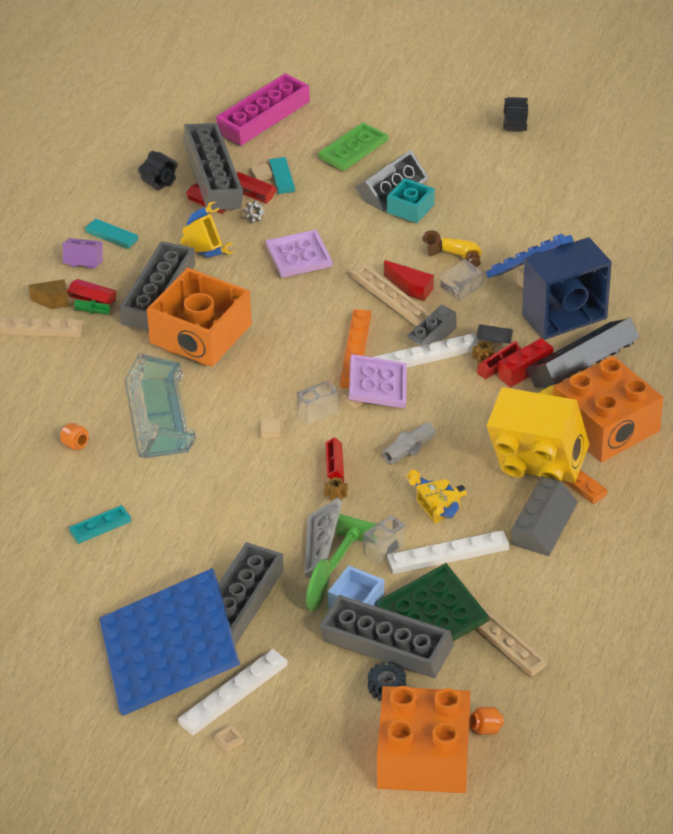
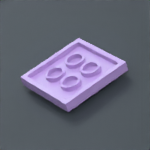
[266,230,333,278]
[349,354,407,408]

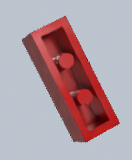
[498,338,554,388]

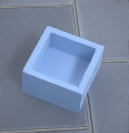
[328,565,384,609]

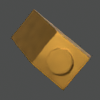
[29,279,69,309]

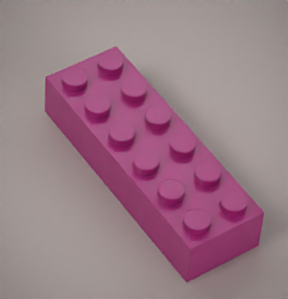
[216,73,310,146]

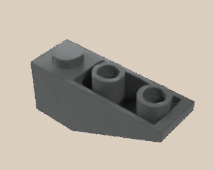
[407,305,457,345]

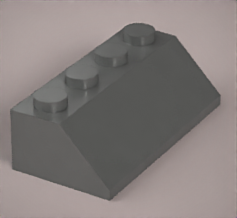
[355,150,429,211]
[511,476,578,556]

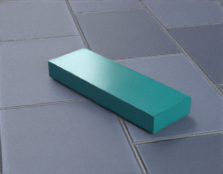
[269,157,295,194]
[85,218,139,249]
[68,505,132,544]

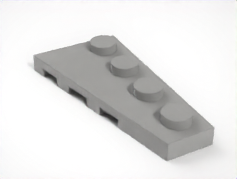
[304,498,343,578]

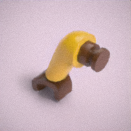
[422,230,482,268]

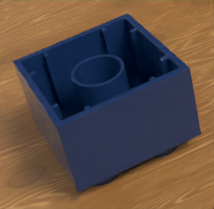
[522,237,612,340]

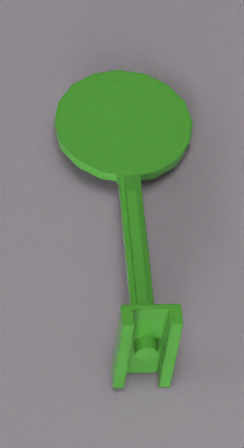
[306,514,377,611]

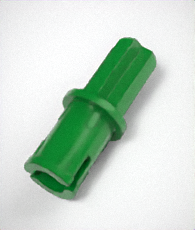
[74,299,111,315]

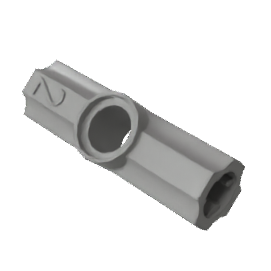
[382,422,436,465]

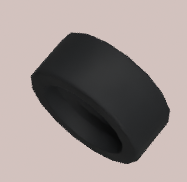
[477,324,513,344]

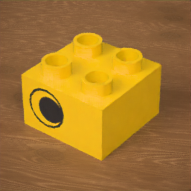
[486,387,589,483]

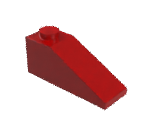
[384,260,434,301]

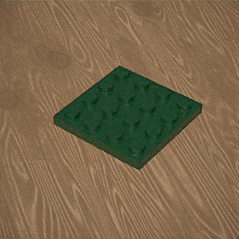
[375,563,490,642]

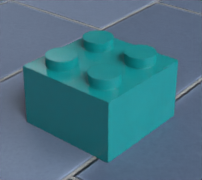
[387,178,435,223]

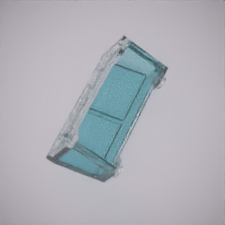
[124,353,197,458]

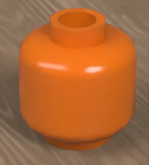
[60,423,89,450]
[470,707,504,735]

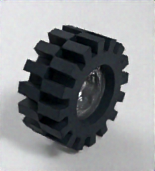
[368,662,406,701]

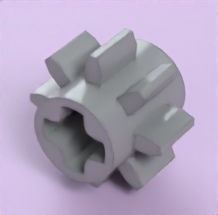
[242,201,265,223]

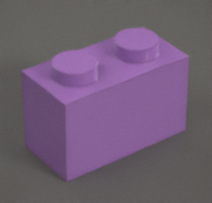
[62,238,103,268]

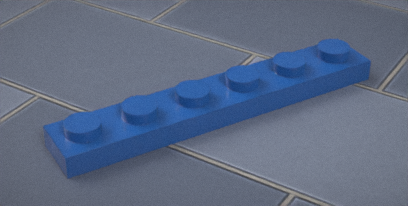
[486,234,574,278]

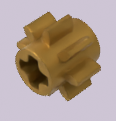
[472,341,495,363]
[324,478,348,501]

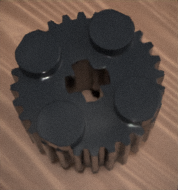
[503,97,528,131]
[138,150,178,191]

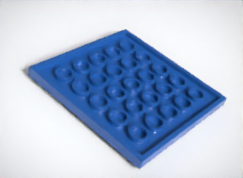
[99,568,240,716]

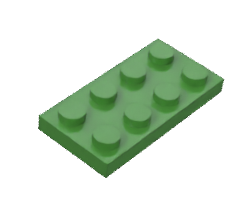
[318,122,388,171]

